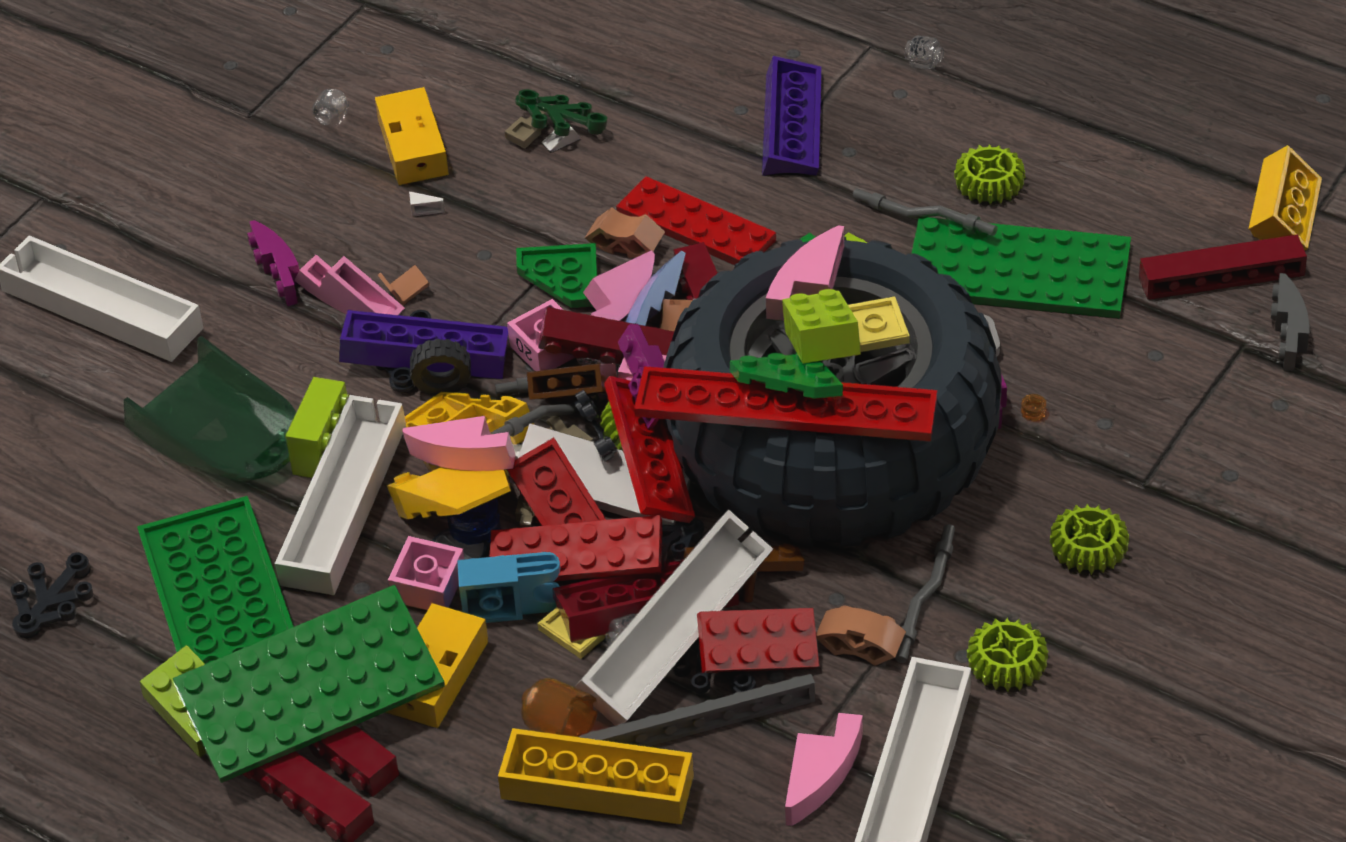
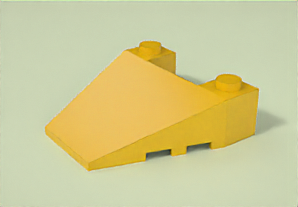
[405,392,535,472]
[387,467,511,519]

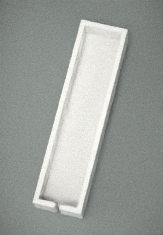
[0,236,204,362]
[275,395,406,595]
[573,510,773,726]
[855,657,971,842]

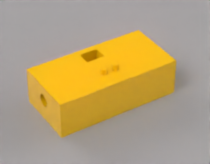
[375,87,449,185]
[386,603,488,728]

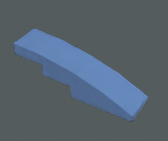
[626,251,686,326]

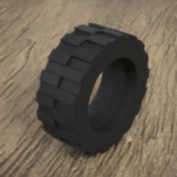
[410,339,471,395]

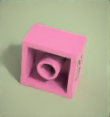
[507,299,575,371]
[388,536,464,610]

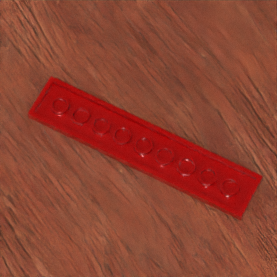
[634,366,937,441]

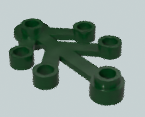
[515,89,608,137]

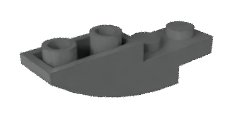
[1270,273,1309,372]

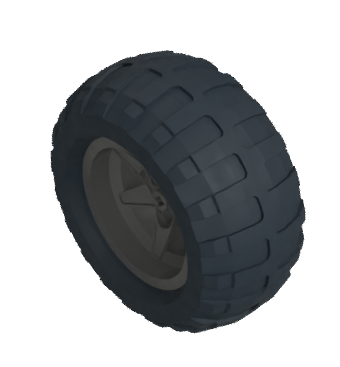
[663,237,1002,547]

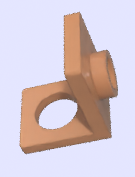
[378,265,430,306]

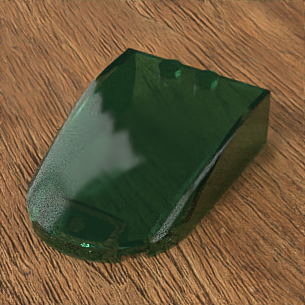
[123,336,296,481]

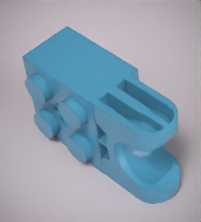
[457,552,560,623]

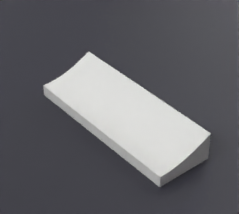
[510,424,690,525]

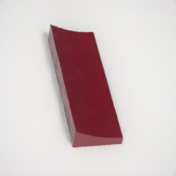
[552,559,739,642]

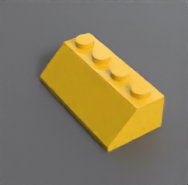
[1248,145,1322,250]

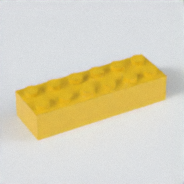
[498,728,694,824]

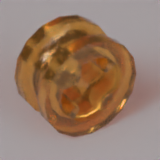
[1021,394,1046,421]

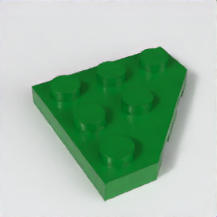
[516,243,597,308]
[730,352,843,398]

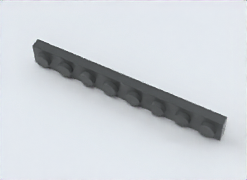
[579,674,815,747]

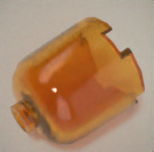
[521,678,597,737]

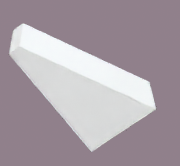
[542,121,581,152]
[409,191,445,216]

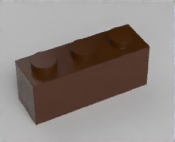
[527,364,617,400]

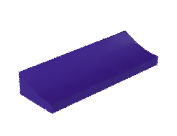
[762,56,821,176]
[339,310,509,379]

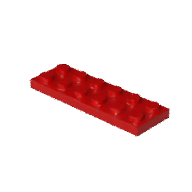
[616,176,776,265]
[604,376,695,523]
[490,515,662,582]

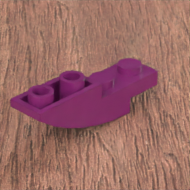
[247,220,299,306]
[618,324,664,429]

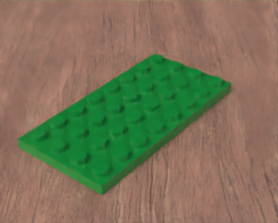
[912,217,1131,319]
[137,496,293,664]
[173,585,445,783]

